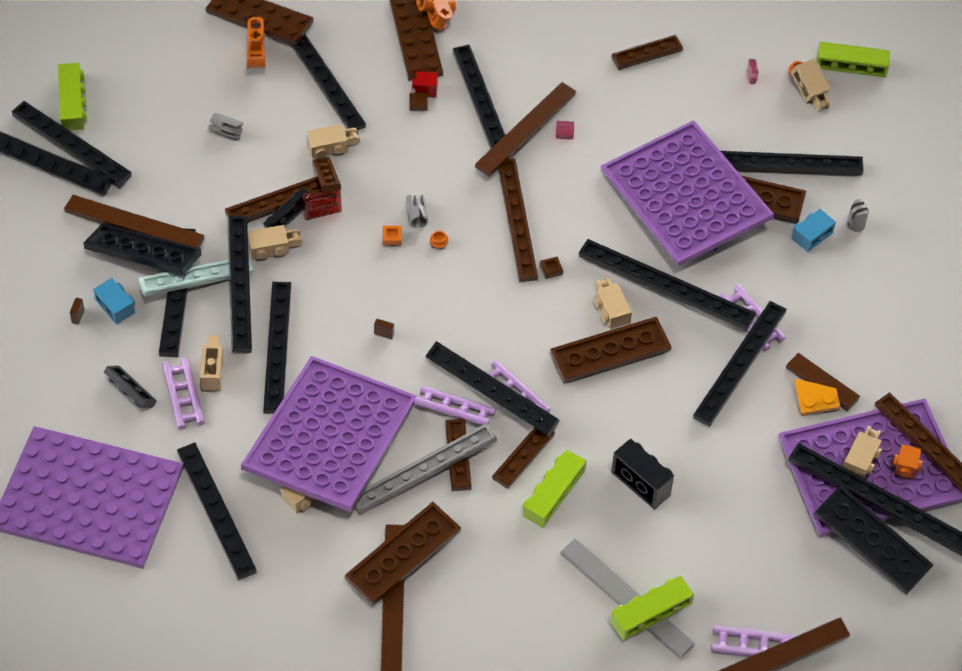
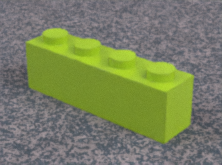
[816,41,890,78]
[58,62,87,131]
[522,449,587,528]
[610,575,694,641]

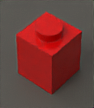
[412,71,438,98]

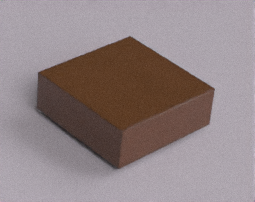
[409,93,428,111]
[540,256,564,279]
[69,297,85,325]
[374,319,394,340]

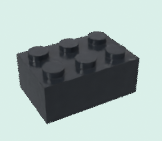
[611,438,674,510]

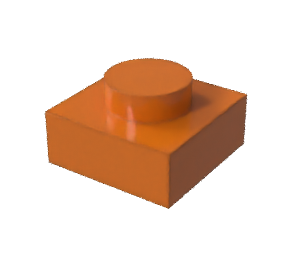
[383,225,402,245]

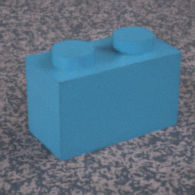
[792,209,836,252]
[93,278,135,325]

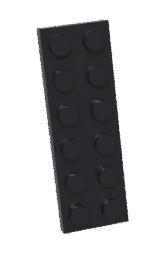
[83,223,202,275]
[814,485,934,595]

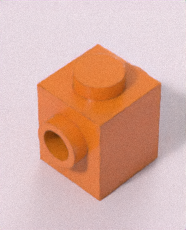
[892,444,923,479]

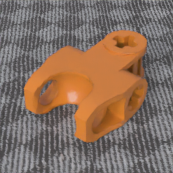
[416,0,456,30]
[247,17,266,69]

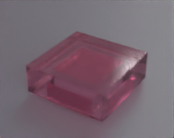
[747,59,759,84]
[556,121,575,140]

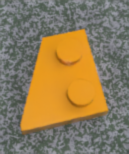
[794,379,840,416]

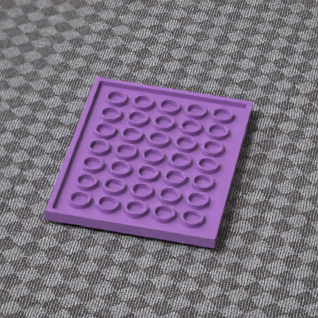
[601,120,774,267]
[241,356,417,512]
[778,398,962,537]
[0,426,184,569]

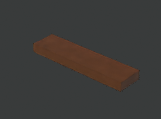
[611,35,683,70]
[312,157,341,193]
[786,353,860,411]
[445,419,472,491]
[492,428,555,489]

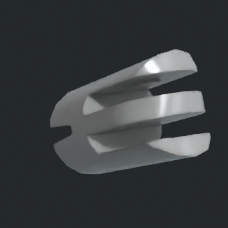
[209,113,244,140]
[406,195,428,227]
[847,199,869,232]

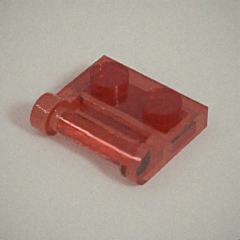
[302,190,342,221]

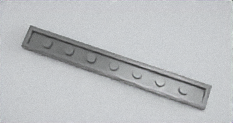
[354,423,497,515]
[561,539,695,659]

